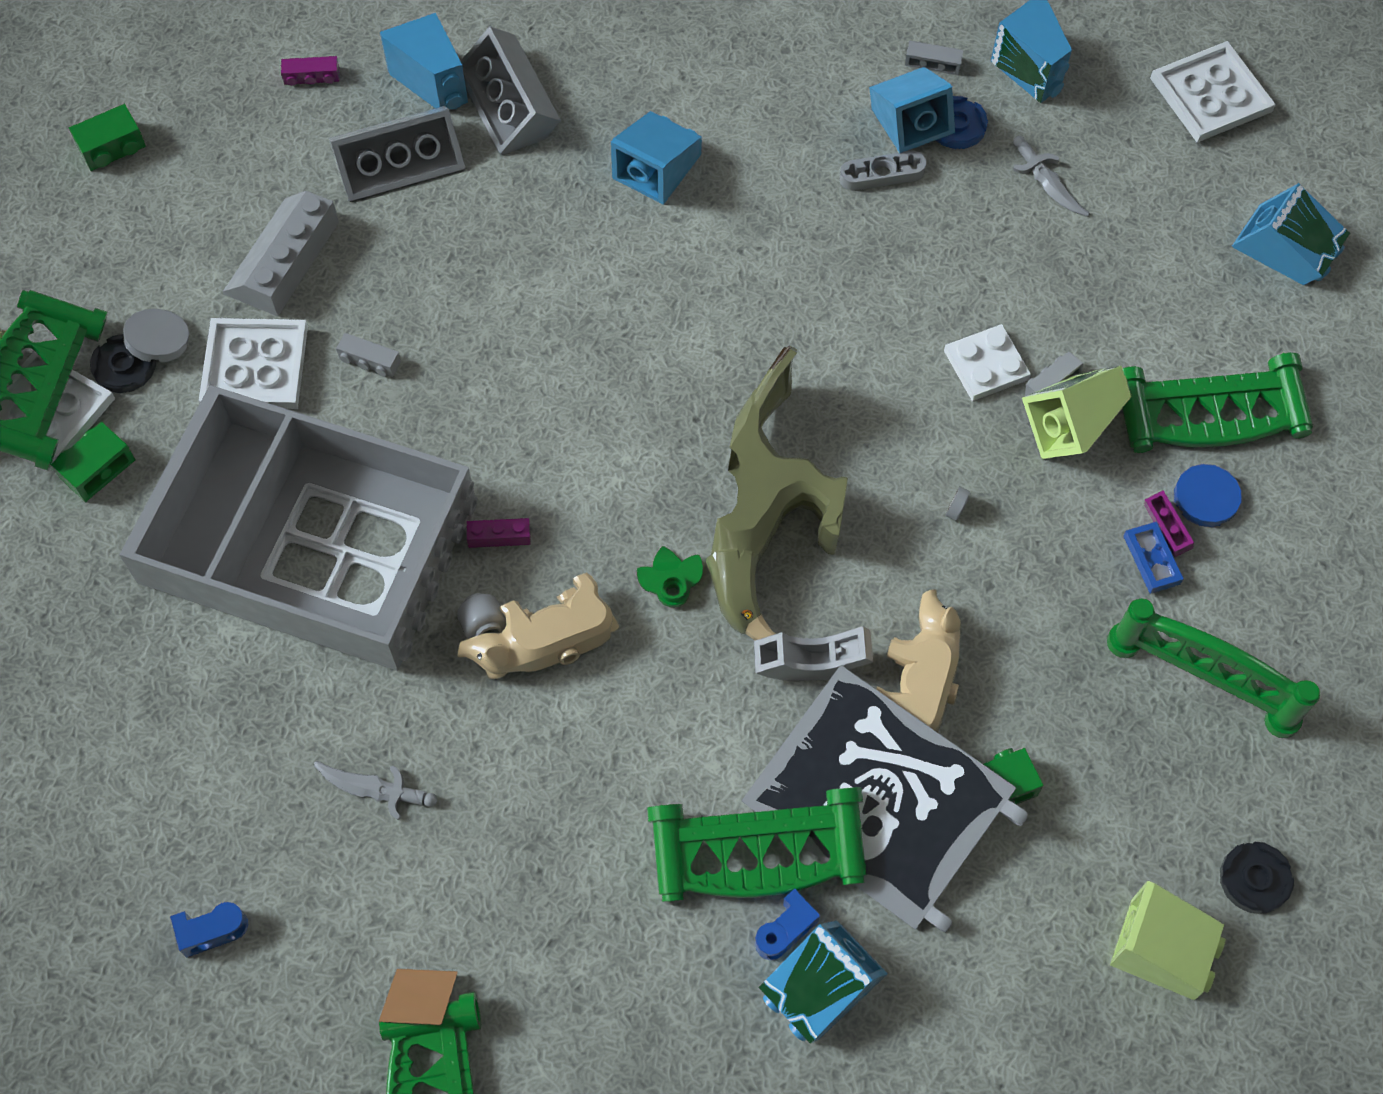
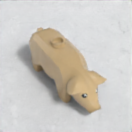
[457,573,619,679]
[876,590,961,733]

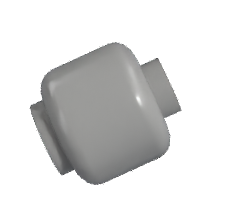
[457,593,506,639]

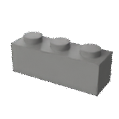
[905,40,964,75]
[336,333,401,377]
[1025,351,1083,396]

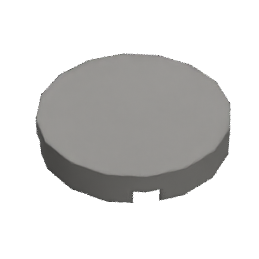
[123,309,189,362]

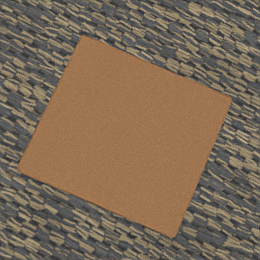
[379,969,458,1025]

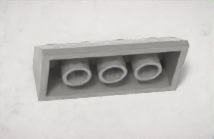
[461,26,561,155]
[328,106,466,201]
[223,191,339,316]

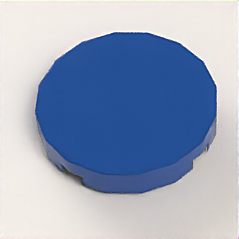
[936,96,988,149]
[1174,464,1241,527]

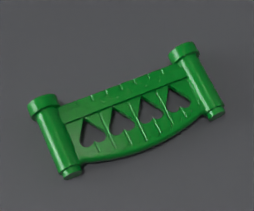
[0,290,108,471]
[1122,352,1313,453]
[1107,598,1320,738]
[647,787,867,902]
[379,992,481,1094]

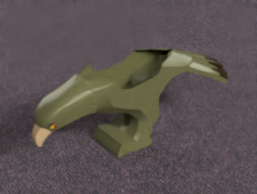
[706,346,848,641]

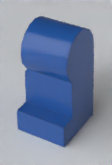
[755,889,820,960]
[170,902,248,958]

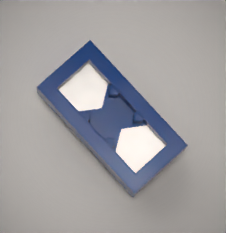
[1123,521,1184,594]

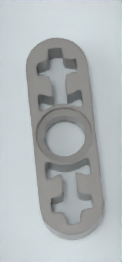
[839,151,926,191]

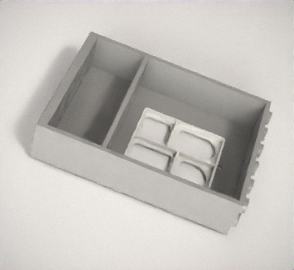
[119,385,478,671]

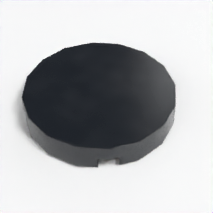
[90,334,156,394]
[1220,842,1294,914]

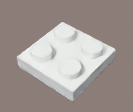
[944,324,1031,401]

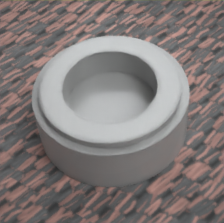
[945,486,971,521]

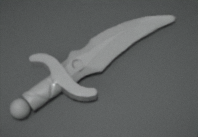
[1013,136,1090,216]
[314,761,437,820]

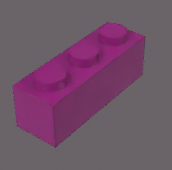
[281,56,340,86]
[1144,490,1194,558]
[467,518,531,548]

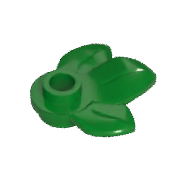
[637,546,703,607]

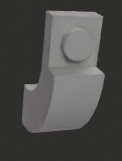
[754,626,873,681]

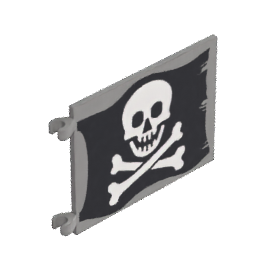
[742,665,1028,932]

